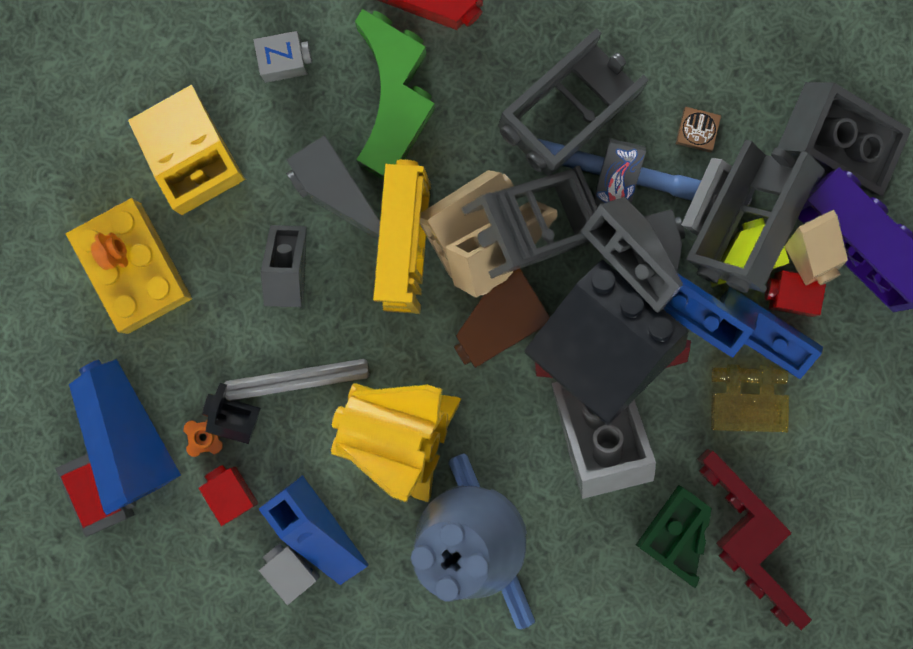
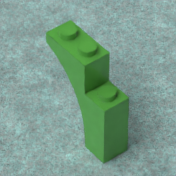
[355,9,435,180]

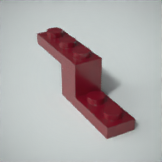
[697,449,812,630]

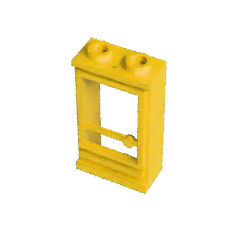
[373,159,431,314]

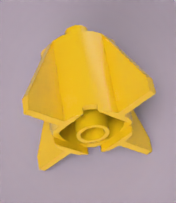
[331,383,461,502]

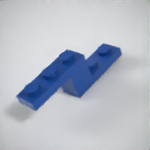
[663,273,823,379]

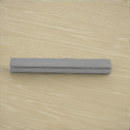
[224,359,370,401]

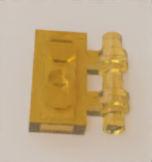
[711,364,789,432]

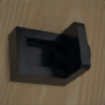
[202,383,261,444]

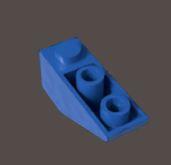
[259,475,369,585]

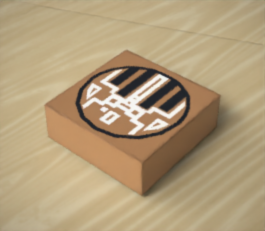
[675,107,721,153]

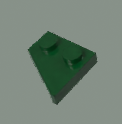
[636,485,712,588]

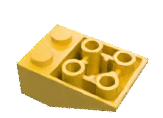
[128,85,245,215]

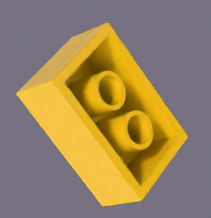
[65,198,192,334]

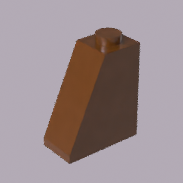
[454,269,550,368]

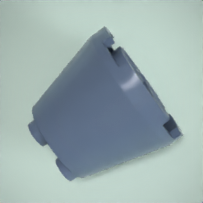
[411,485,527,602]

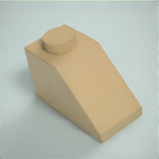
[785,210,848,286]

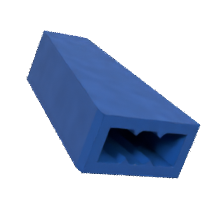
[69,359,181,516]

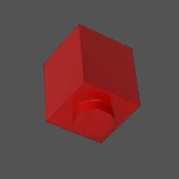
[765,270,826,317]
[198,465,259,527]

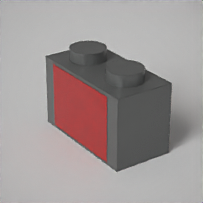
[55,454,136,537]

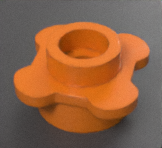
[91,232,128,270]
[183,419,223,457]

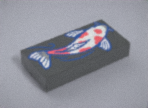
[594,138,646,208]

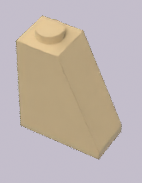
[420,170,518,278]

